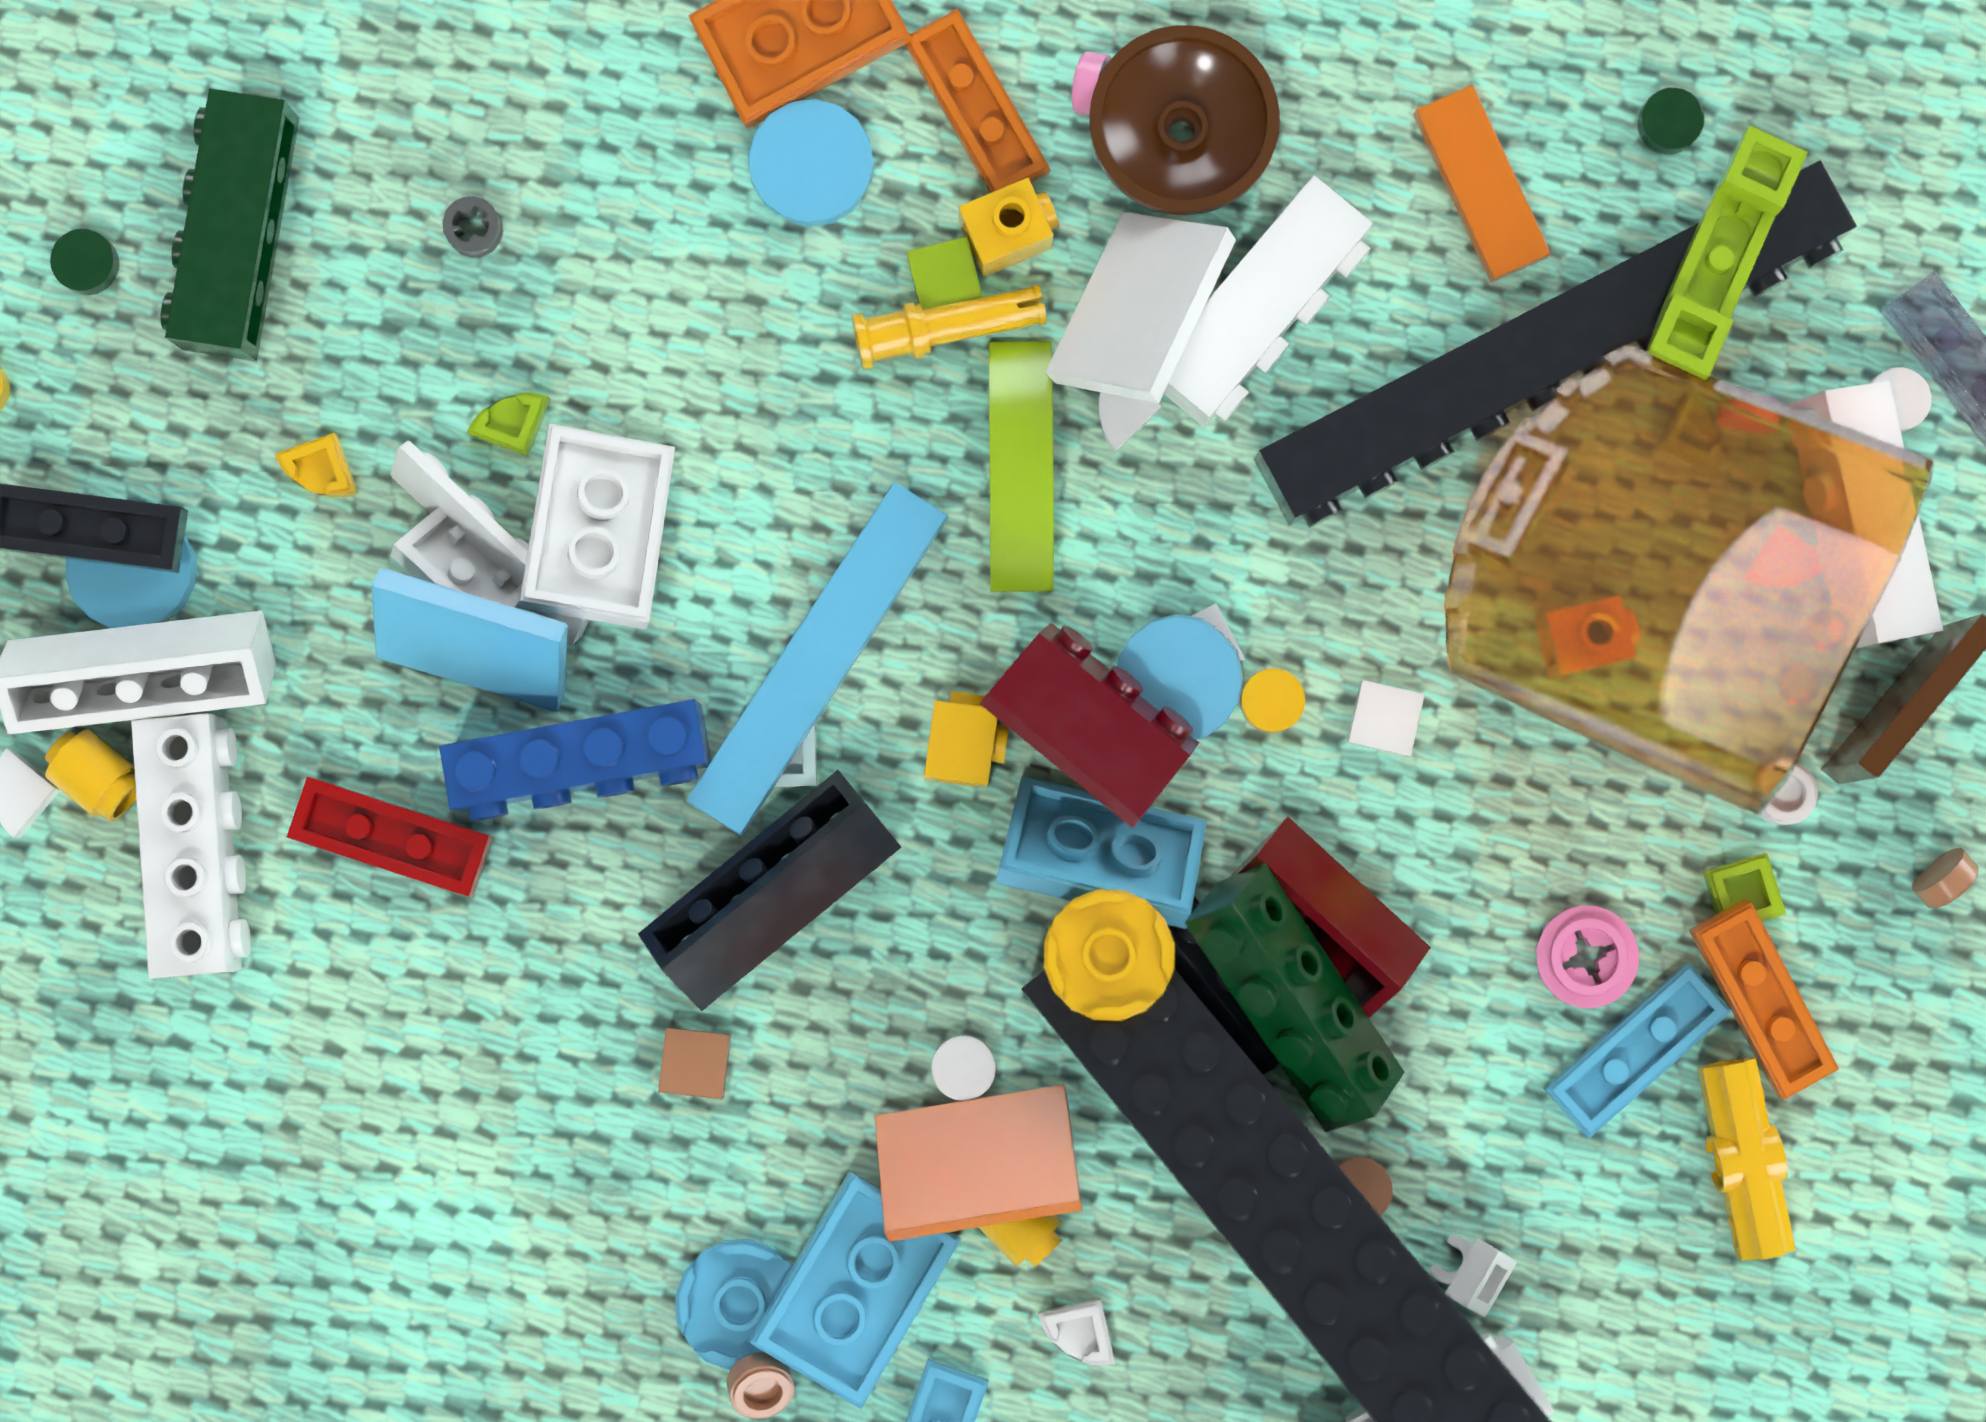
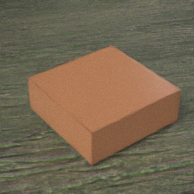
[658,1027,731,1099]

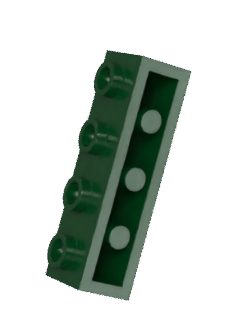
[160,88,300,362]
[1184,863,1405,1132]

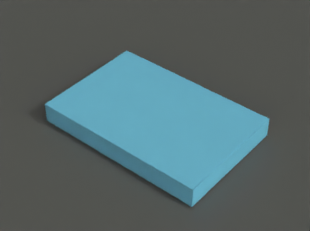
[371,568,567,712]
[996,776,1207,929]
[748,1171,961,1409]

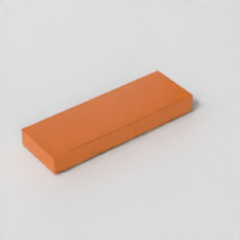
[905,8,1050,193]
[1413,84,1551,283]
[1689,899,1839,1100]

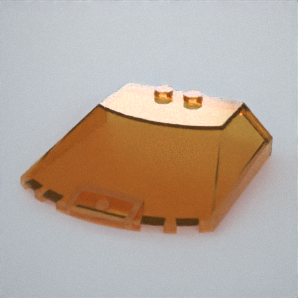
[1444,344,1934,815]

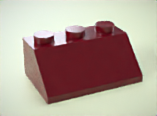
[979,623,1200,828]
[1230,817,1431,1018]

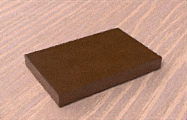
[1821,613,1986,784]

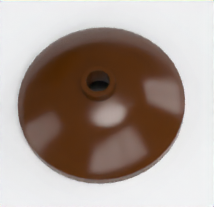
[1089,25,1280,215]

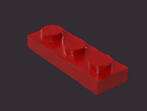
[286,776,493,897]

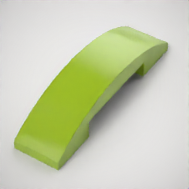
[1646,125,1808,380]
[989,341,1054,592]

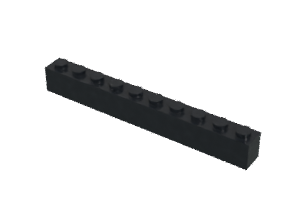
[1254,160,1857,528]

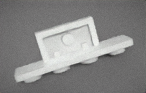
[390,441,589,645]

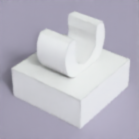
[1430,1235,1517,1317]

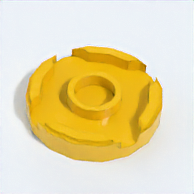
[1044,889,1175,1021]

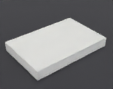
[1045,212,1236,404]
[518,424,675,630]

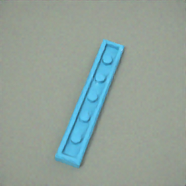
[686,482,948,837]

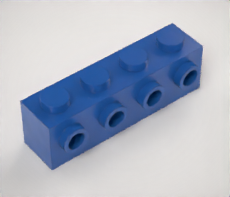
[439,699,712,821]

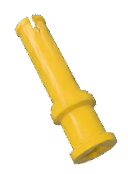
[851,285,1047,370]

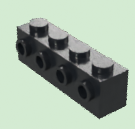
[638,770,901,1011]

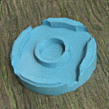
[748,99,874,227]
[65,535,197,628]
[1117,614,1244,740]
[675,1239,793,1370]

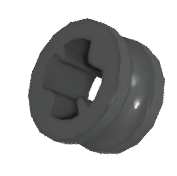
[442,196,503,258]

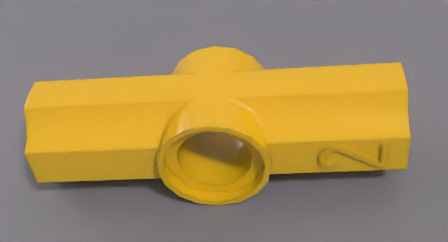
[1697,1057,1796,1261]

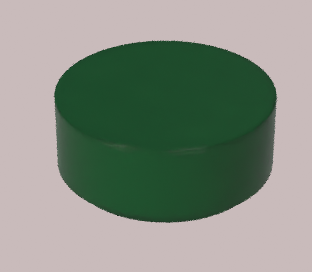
[1637,87,1704,154]
[50,229,119,295]

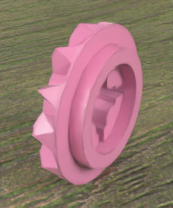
[1534,906,1639,1008]

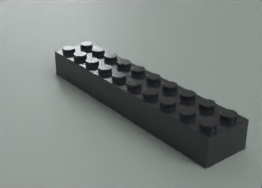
[1022,969,1552,1422]

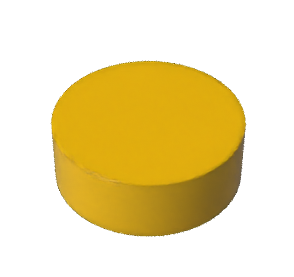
[1240,668,1305,733]

